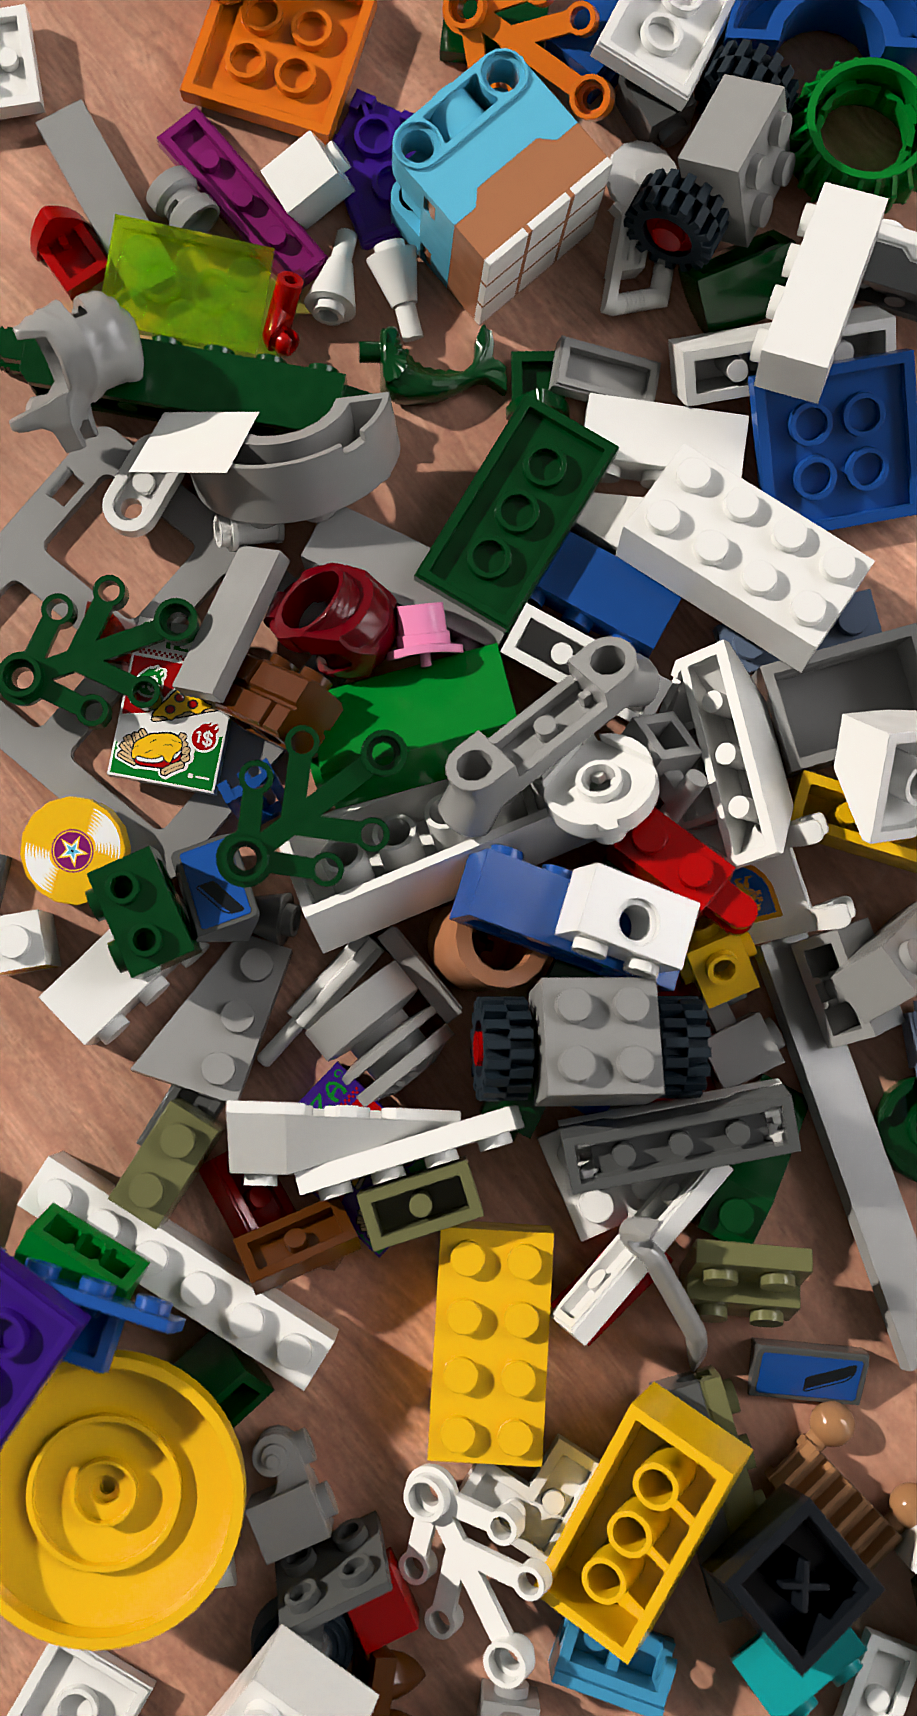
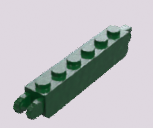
[0,326,373,436]

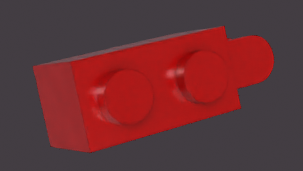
[606,807,758,936]

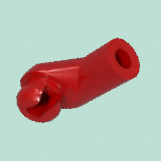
[262,271,304,357]

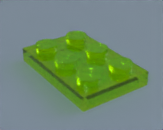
[102,214,275,358]

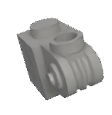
[245,1425,339,1565]

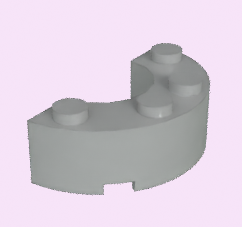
[190,392,401,529]

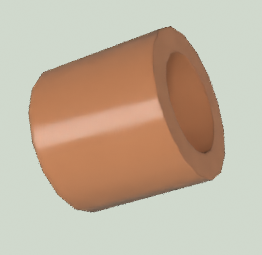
[427,899,548,992]

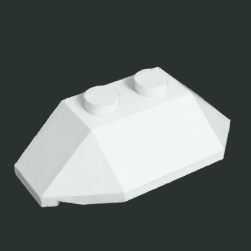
[659,640,794,870]

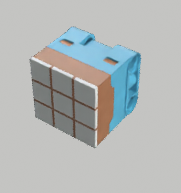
[390,48,613,325]

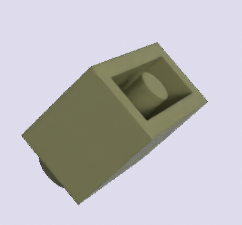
[108,1097,227,1230]
[357,1155,484,1252]

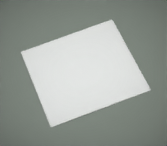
[129,412,259,473]

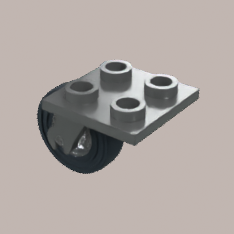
[251,1510,393,1670]

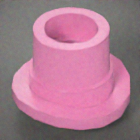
[386,602,464,667]

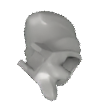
[9,290,144,453]

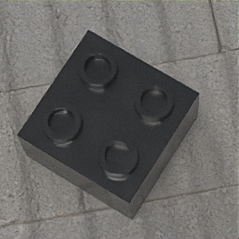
[702,1482,886,1677]

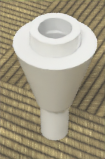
[304,228,357,326]
[366,238,423,342]

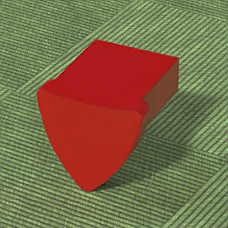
[30,205,115,301]

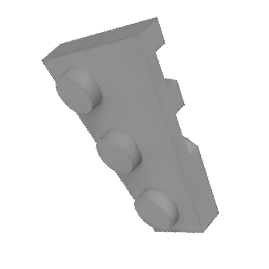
[130,936,293,1104]

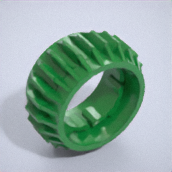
[789,57,917,214]

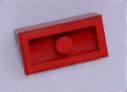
[199,1151,296,1239]

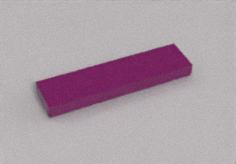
[157,106,328,289]

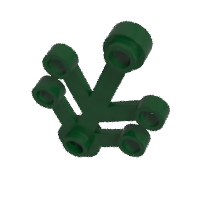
[0,575,201,730]
[216,725,408,888]

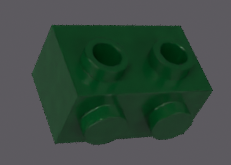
[85,846,203,980]

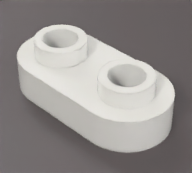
[102,433,185,537]

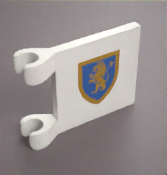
[730,812,856,945]

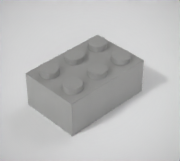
[751,623,917,779]

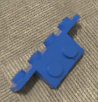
[0,1246,186,1374]

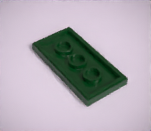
[414,393,620,635]

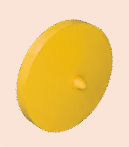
[0,1349,246,1651]

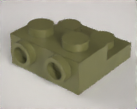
[679,1239,813,1328]

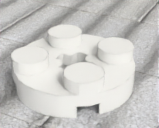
[542,733,660,844]

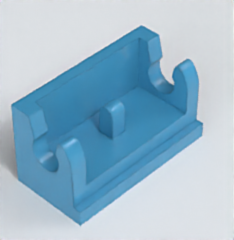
[548,1616,677,1716]

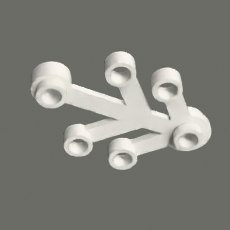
[399,1463,553,1689]

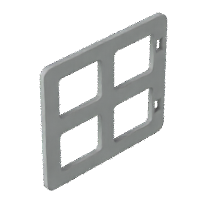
[0,426,347,880]

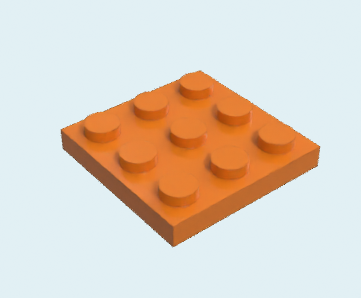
[180,0,378,145]

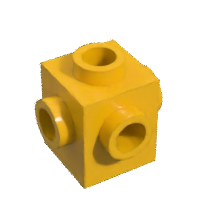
[679,916,760,1009]

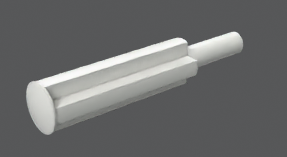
[257,934,385,1067]

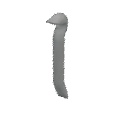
[619,1216,708,1372]

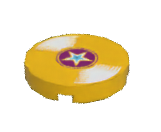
[20,796,131,905]

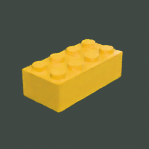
[427,1221,554,1467]
[533,1382,753,1665]

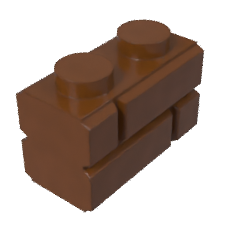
[214,653,343,754]

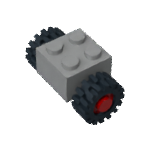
[623,39,799,272]
[470,977,712,1107]

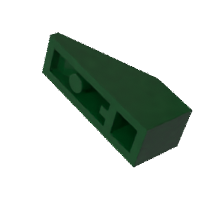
[690,1073,808,1244]

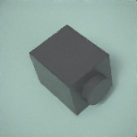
[615,75,697,148]

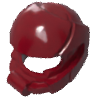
[263,562,398,679]

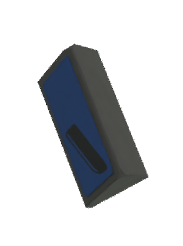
[171,834,260,942]
[747,1337,870,1405]

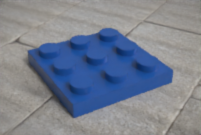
[748,348,917,531]

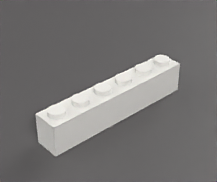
[17,1151,339,1391]

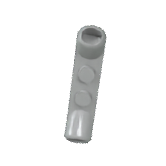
[438,636,660,837]

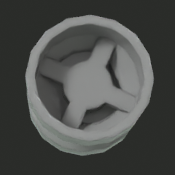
[146,165,220,244]

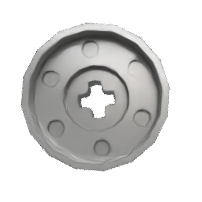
[305,960,455,1107]

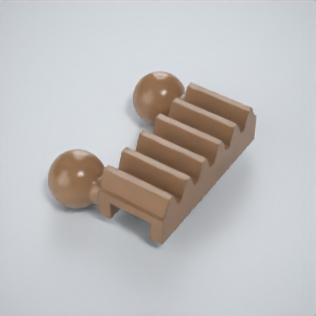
[764,1401,917,1572]

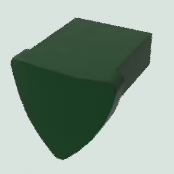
[506,351,570,421]

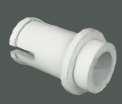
[213,515,285,552]

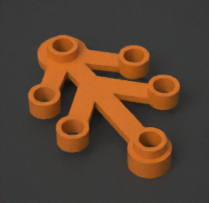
[442,0,615,122]

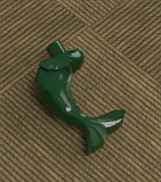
[358,324,507,406]

